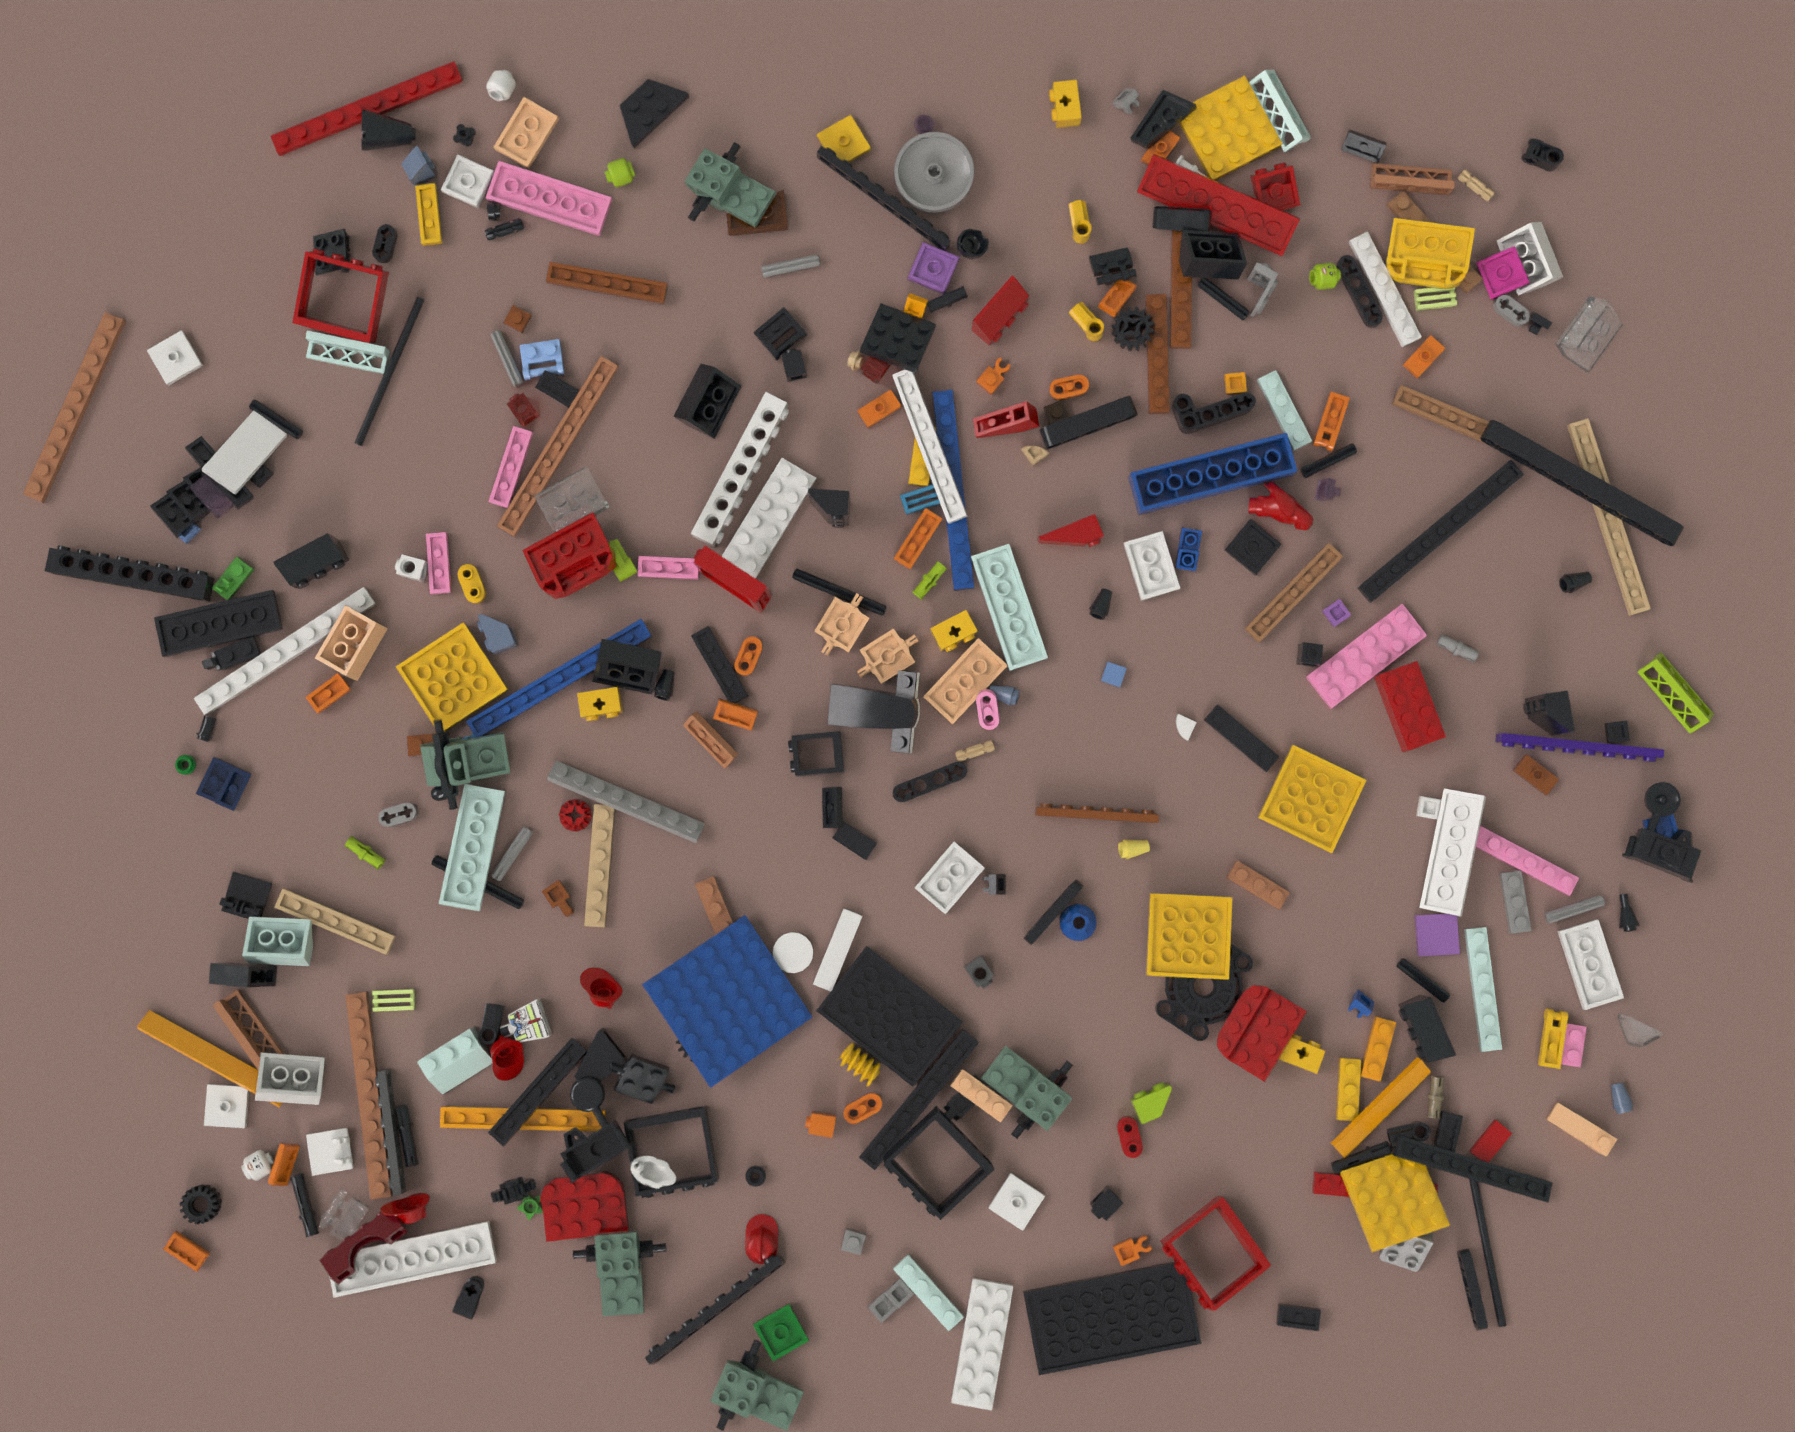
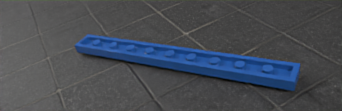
[933,390,974,590]
[466,619,652,738]

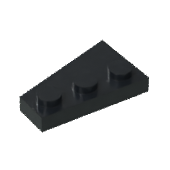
[1130,90,1197,149]

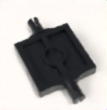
[608,1054,675,1104]

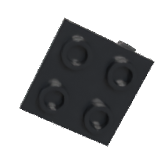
[313,229,351,276]
[219,872,272,919]

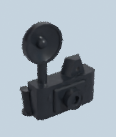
[1622,782,1701,883]
[560,1076,633,1184]

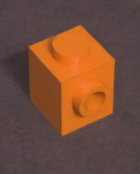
[805,1111,836,1138]

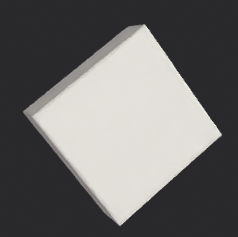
[1416,796,1441,820]

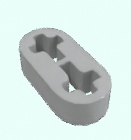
[1493,295,1530,327]
[378,803,418,827]

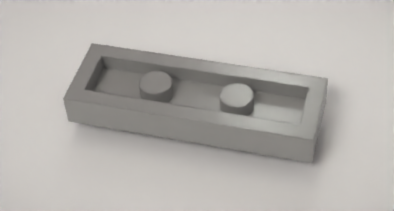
[1499,870,1531,934]

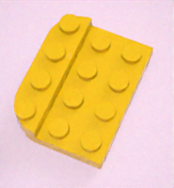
[1386,218,1475,289]

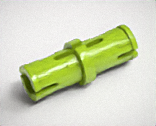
[912,561,947,600]
[344,836,386,870]

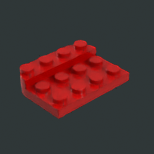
[522,512,616,599]
[1217,985,1307,1082]
[540,1171,629,1242]

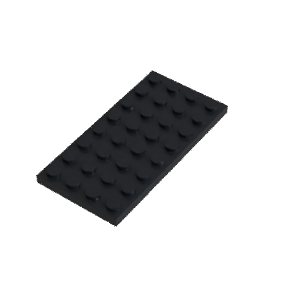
[1023,1260,1201,1375]

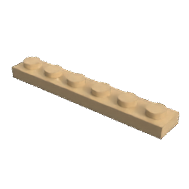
[584,804,615,927]
[274,888,396,955]

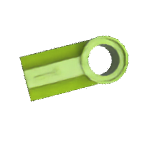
[609,539,638,582]

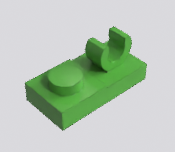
[212,557,254,600]

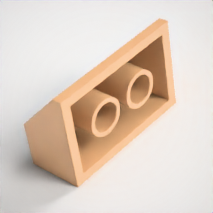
[315,605,388,681]

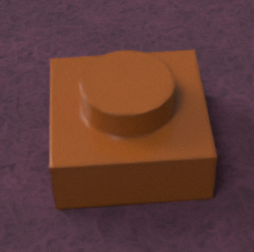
[503,305,532,333]

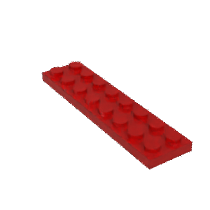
[1137,154,1300,256]

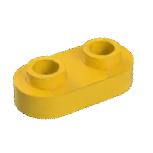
[457,564,486,604]

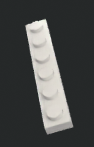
[1348,232,1421,348]

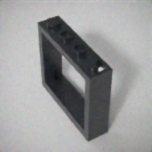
[623,1105,719,1198]
[883,1106,995,1220]

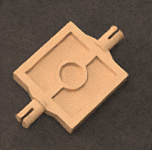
[815,593,870,656]
[856,628,919,684]

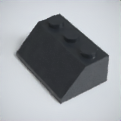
[1179,230,1247,280]
[673,363,742,439]
[808,488,851,528]
[273,533,349,589]
[592,639,662,695]
[1523,690,1575,736]
[1398,995,1456,1063]

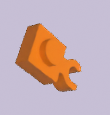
[976,357,1010,395]
[1113,1235,1152,1266]

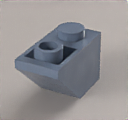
[401,146,436,187]
[477,614,518,655]

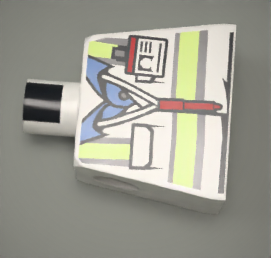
[500,999,553,1042]

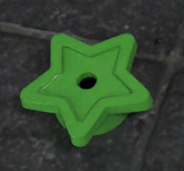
[517,1195,543,1220]

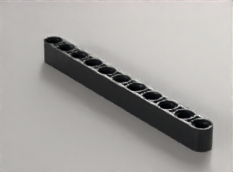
[1480,420,1684,546]

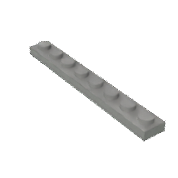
[547,761,705,843]

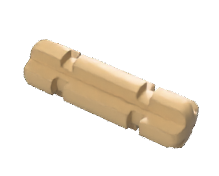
[1458,170,1494,201]
[955,740,995,762]

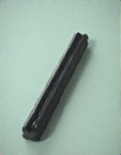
[792,569,887,616]
[431,855,524,909]

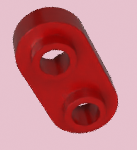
[1117,1116,1143,1158]

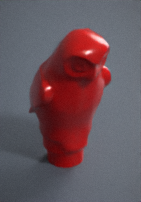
[1249,481,1314,531]

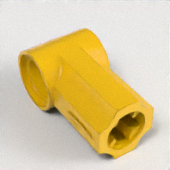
[1068,200,1092,244]
[1069,302,1104,342]

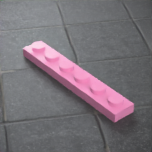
[1476,826,1579,896]

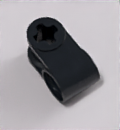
[1521,138,1564,172]
[452,1276,484,1320]

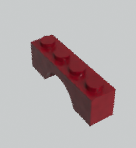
[319,1211,408,1285]

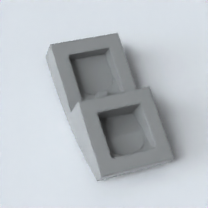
[867,1279,914,1323]

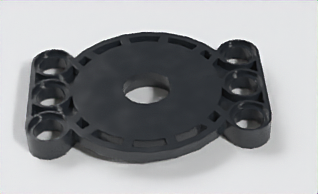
[1155,944,1253,1041]

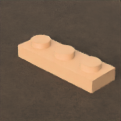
[950,1069,1012,1123]

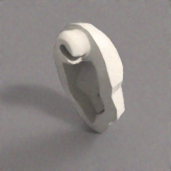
[631,1156,676,1189]

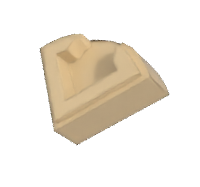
[1021,445,1049,466]

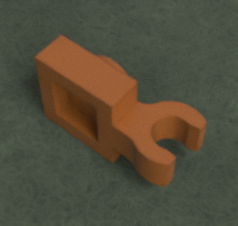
[542,880,574,917]

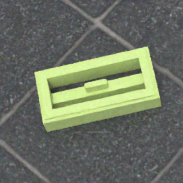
[1414,287,1457,311]
[372,989,415,1012]

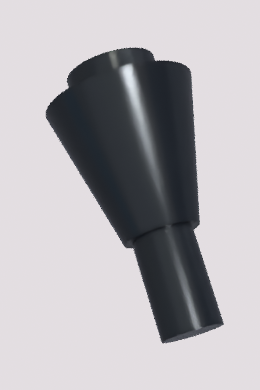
[1619,894,1640,932]

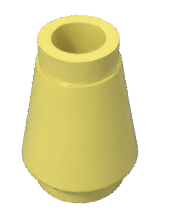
[1118,840,1150,860]

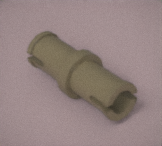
[1427,1075,1445,1119]

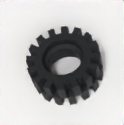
[180,1184,222,1225]

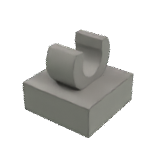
[1112,88,1140,114]

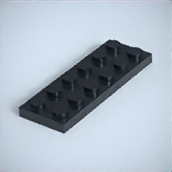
[154,590,283,657]

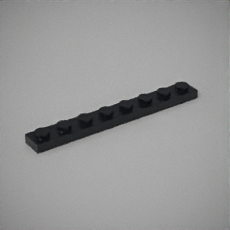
[817,146,951,251]
[859,1029,979,1170]
[1393,1136,1553,1203]
[645,1255,786,1365]

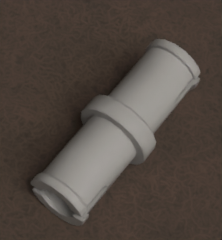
[1436,634,1479,663]

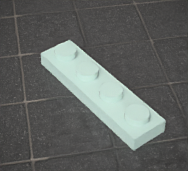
[1257,370,1312,451]
[893,1254,964,1331]

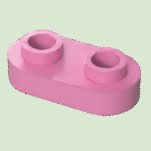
[976,689,1000,730]

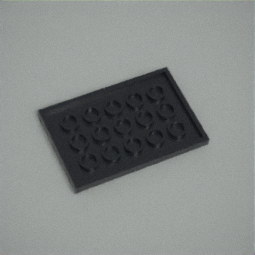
[816,946,963,1087]

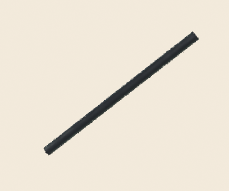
[354,297,424,446]
[1469,1179,1507,1327]

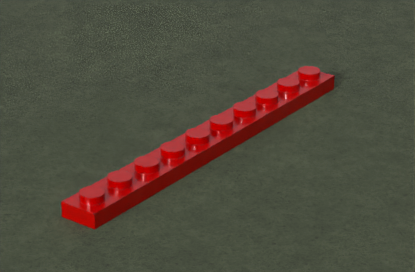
[271,61,463,156]

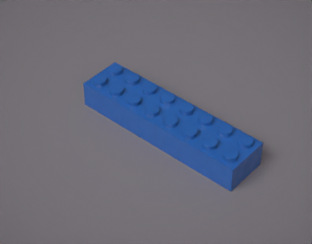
[1128,433,1297,515]

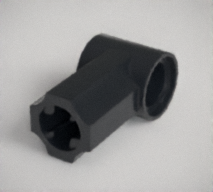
[478,1003,504,1044]
[1387,1121,1431,1147]

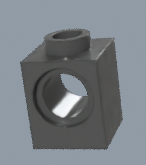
[964,955,995,988]

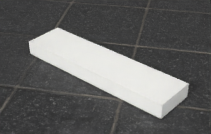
[813,909,862,992]

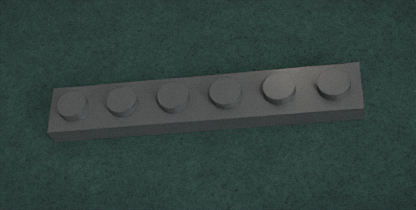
[375,1069,406,1195]

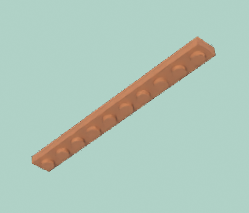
[23,312,126,503]
[497,356,619,537]
[345,991,393,1200]

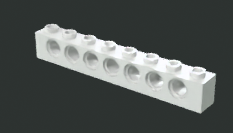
[691,392,789,547]

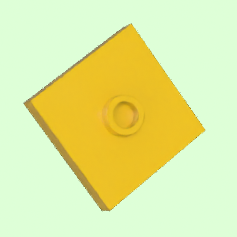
[816,115,871,163]

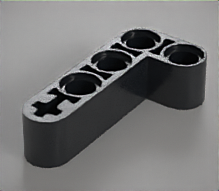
[1172,393,1256,434]

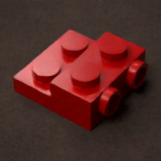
[1250,162,1300,210]

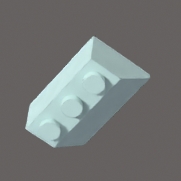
[242,917,313,966]
[417,1027,492,1095]

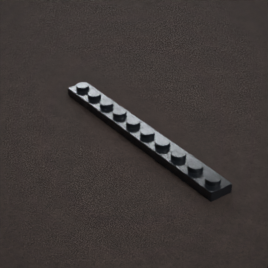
[1357,460,1524,603]

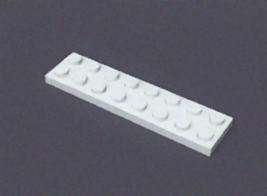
[329,1221,497,1298]

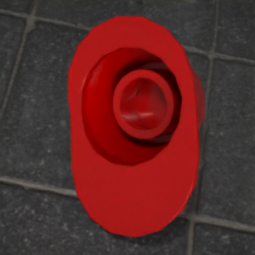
[580,967,623,1010]
[490,1035,524,1081]
[380,1193,430,1224]
[745,1214,778,1264]

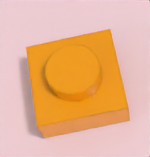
[903,293,928,319]
[1224,372,1247,395]

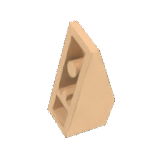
[1546,1102,1617,1157]

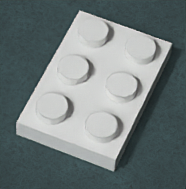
[1123,531,1180,601]
[915,842,985,914]

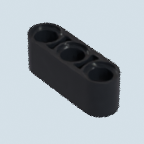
[1152,206,1212,231]

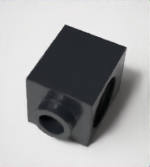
[781,349,807,382]
[1296,642,1323,667]
[1090,1186,1124,1221]

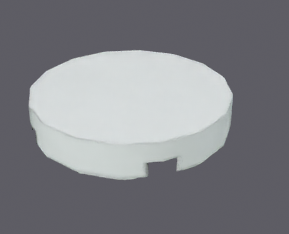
[773,932,813,973]

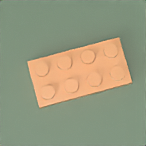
[923,638,1008,725]

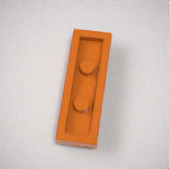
[893,508,943,570]

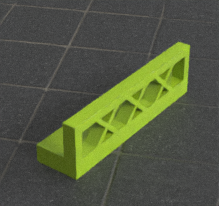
[1637,652,1714,734]

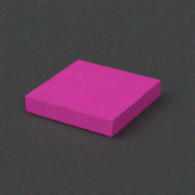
[1476,246,1530,300]

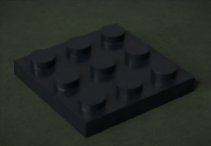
[860,303,936,374]

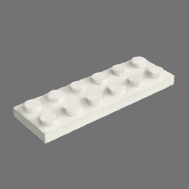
[722,458,816,579]
[1419,789,1486,917]
[951,1277,1013,1410]

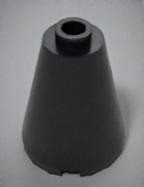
[361,110,416,151]

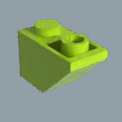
[1130,1082,1172,1124]

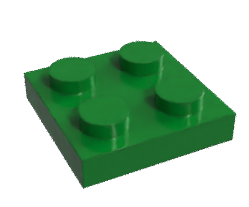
[753,1303,809,1361]

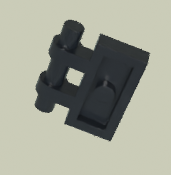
[1089,247,1137,286]

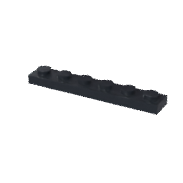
[488,1038,587,1147]

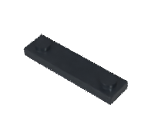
[1204,705,1279,772]

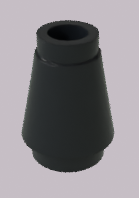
[1559,571,1592,593]
[1089,588,1112,620]
[653,669,675,701]

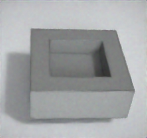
[841,1228,866,1255]

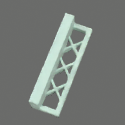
[1249,70,1311,152]
[306,331,390,374]

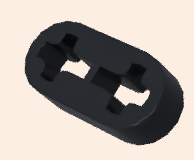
[372,224,397,263]

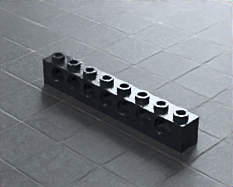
[45,546,214,602]

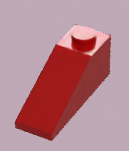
[973,401,1039,438]
[1037,514,1104,547]

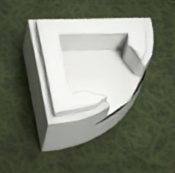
[1176,714,1197,741]

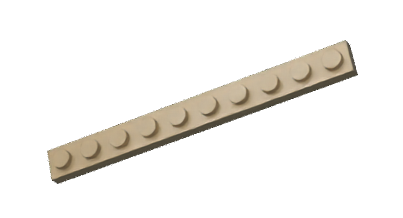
[1567,418,1651,616]

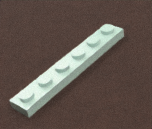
[1464,927,1502,1052]

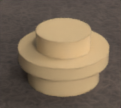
[847,351,865,371]

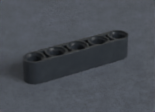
[1039,396,1138,449]

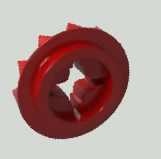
[559,799,592,831]

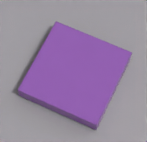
[908,242,960,294]
[1415,914,1460,956]

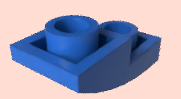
[1176,527,1202,571]

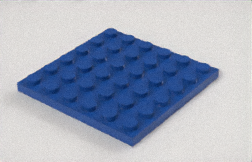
[642,915,812,1088]

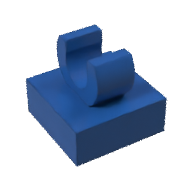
[1348,989,1375,1018]

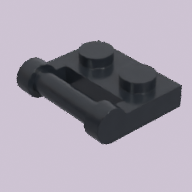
[753,307,807,361]

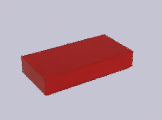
[1469,1119,1512,1163]

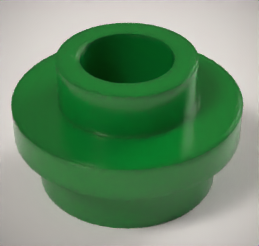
[175,755,196,775]

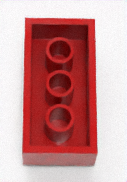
[1374,661,1446,752]

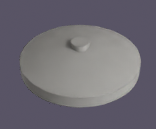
[894,132,974,213]

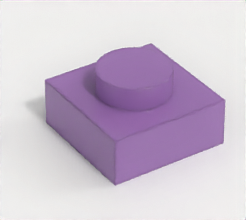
[1322,599,1351,627]

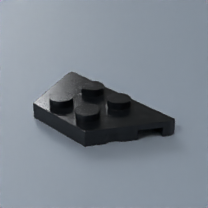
[619,79,689,148]

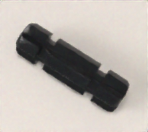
[485,218,524,241]

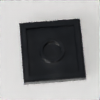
[1224,519,1281,576]

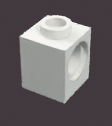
[395,554,428,582]

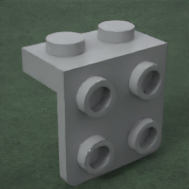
[1247,262,1279,317]
[1379,1232,1433,1271]

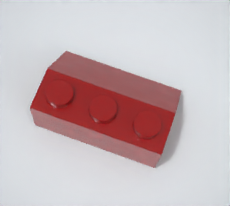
[971,275,1029,346]

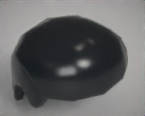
[957,229,989,259]

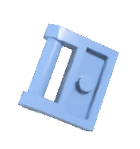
[519,339,565,380]

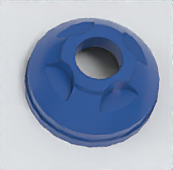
[1059,904,1097,941]

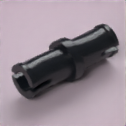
[927,286,968,313]

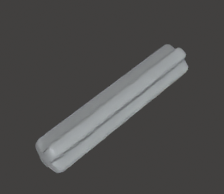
[761,254,820,277]
[491,330,523,387]
[491,827,533,881]
[1545,895,1605,923]

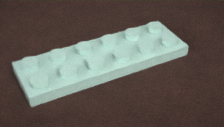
[971,544,1048,671]
[439,784,506,912]

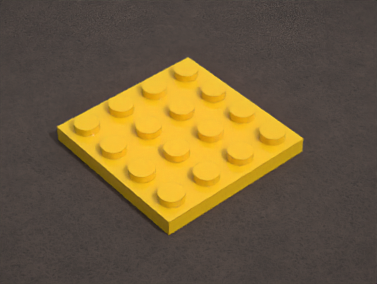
[1179,75,1282,180]
[396,622,508,731]
[1258,745,1367,853]
[1146,893,1232,980]
[1340,1154,1450,1252]

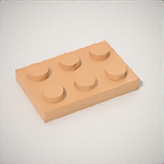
[493,97,559,169]

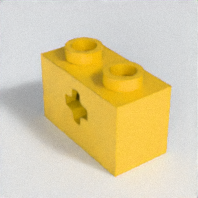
[1049,80,1082,128]
[930,610,977,652]
[577,687,623,721]
[1279,1034,1325,1074]

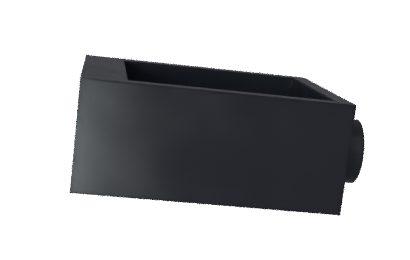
[788,731,844,777]

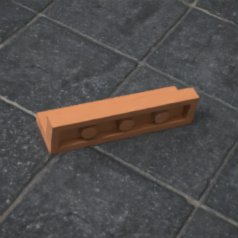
[1370,163,1455,195]
[212,989,284,1071]

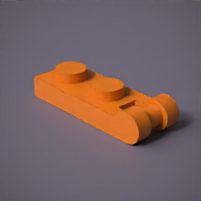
[1312,392,1350,451]

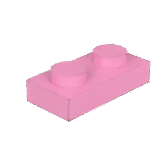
[1561,1023,1586,1067]

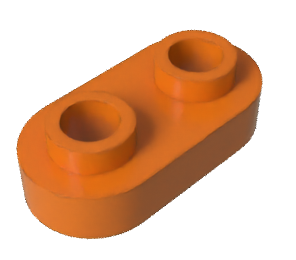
[1049,374,1089,400]
[734,636,763,676]
[844,1092,882,1124]

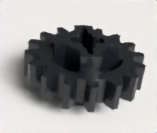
[1111,307,1155,352]
[490,1176,537,1205]

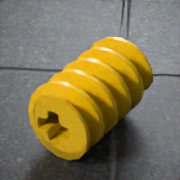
[837,1042,881,1087]

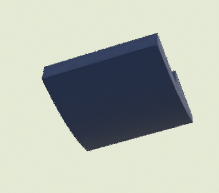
[196,757,251,811]

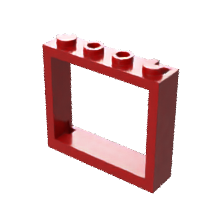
[292,248,389,343]
[693,546,772,613]
[1160,1196,1271,1311]

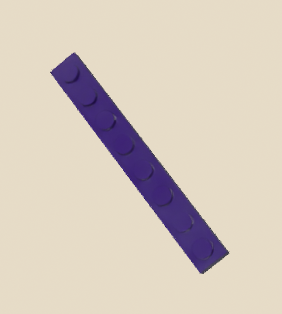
[1495,733,1664,762]

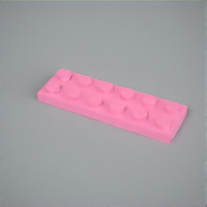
[486,161,612,237]
[1306,604,1427,709]

